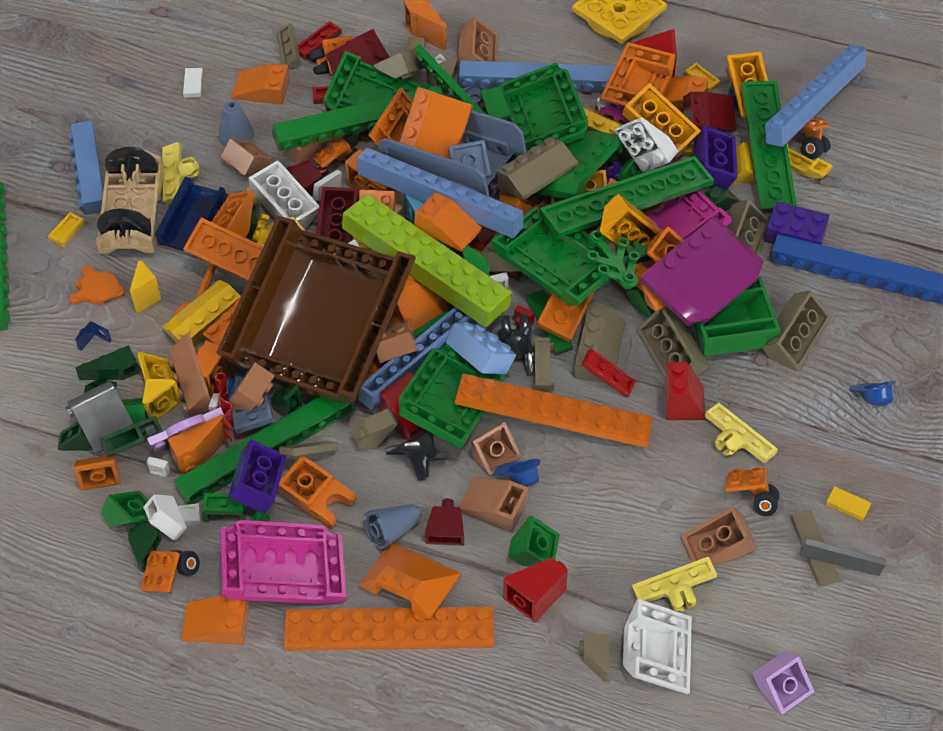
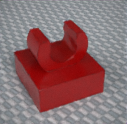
[514,305,534,328]

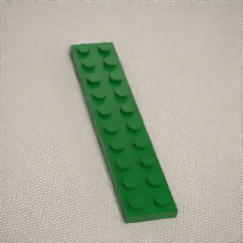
[414,44,523,161]
[539,156,714,238]

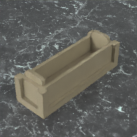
[534,338,555,393]

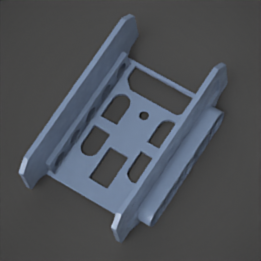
[377,110,526,197]

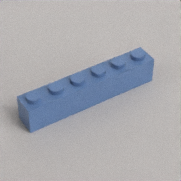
[69,120,104,215]

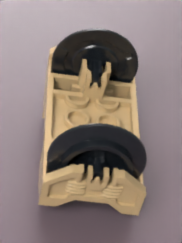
[96,147,163,254]

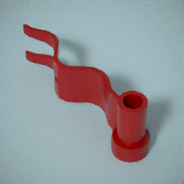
[213,373,233,442]

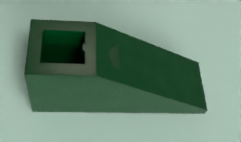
[75,345,140,380]

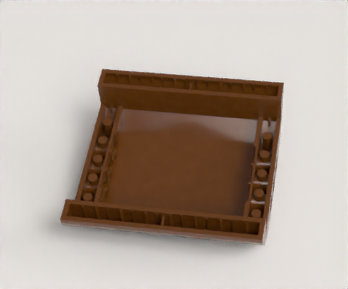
[216,215,416,403]

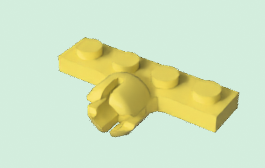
[162,142,200,205]
[705,403,778,463]
[632,556,717,612]

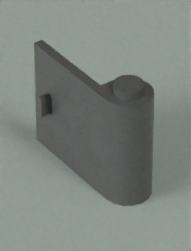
[65,381,133,453]

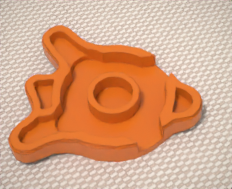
[69,265,125,305]

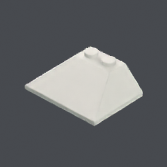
[623,599,692,694]

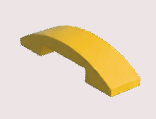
[787,142,833,178]

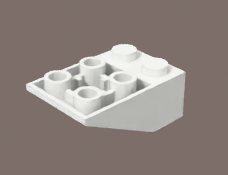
[614,117,678,173]

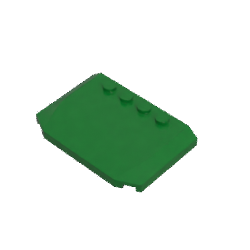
[323,51,434,111]
[499,63,588,153]
[534,131,625,199]
[491,207,617,306]
[399,344,506,448]

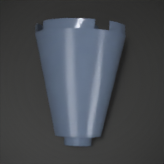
[219,101,254,147]
[363,504,421,550]

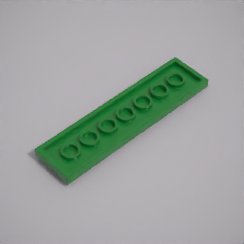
[741,81,797,212]

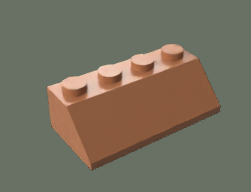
[168,333,210,417]

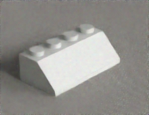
[249,161,320,229]

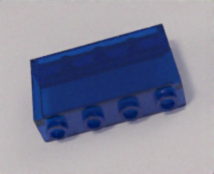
[155,177,228,252]

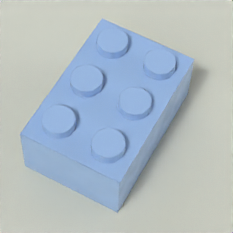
[446,322,516,374]

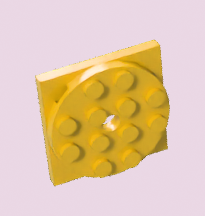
[572,0,667,44]

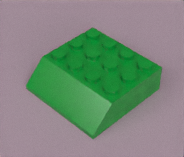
[693,276,781,357]

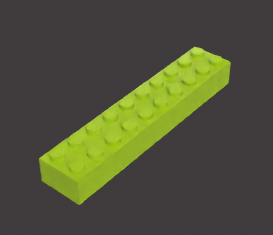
[342,194,512,328]

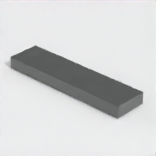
[800,538,886,576]

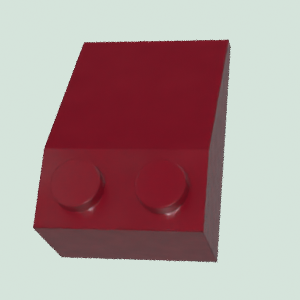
[325,29,390,72]
[683,92,736,131]

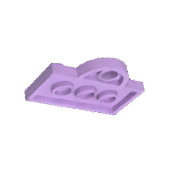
[146,407,224,452]

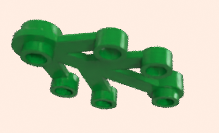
[586,230,640,289]

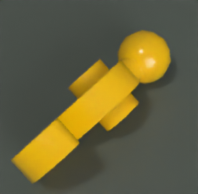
[252,213,269,246]

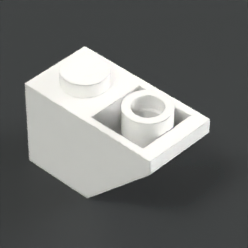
[143,494,187,540]

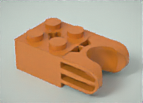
[278,455,357,529]

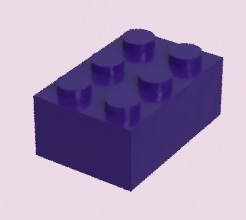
[694,126,737,189]
[765,201,830,245]
[228,439,286,513]

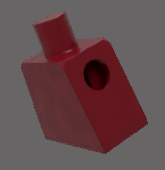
[286,160,329,196]
[425,498,464,546]

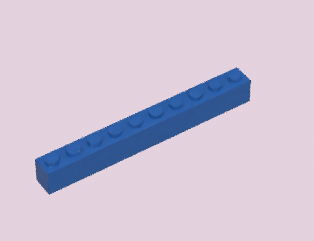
[771,234,943,305]

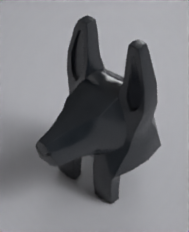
[497,314,535,377]
[385,429,449,481]

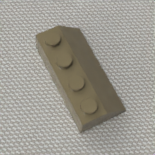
[496,137,579,200]
[726,199,770,256]
[762,290,831,371]
[574,304,625,383]
[636,306,710,378]

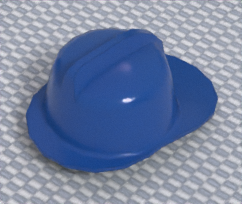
[849,380,896,406]
[494,459,540,486]

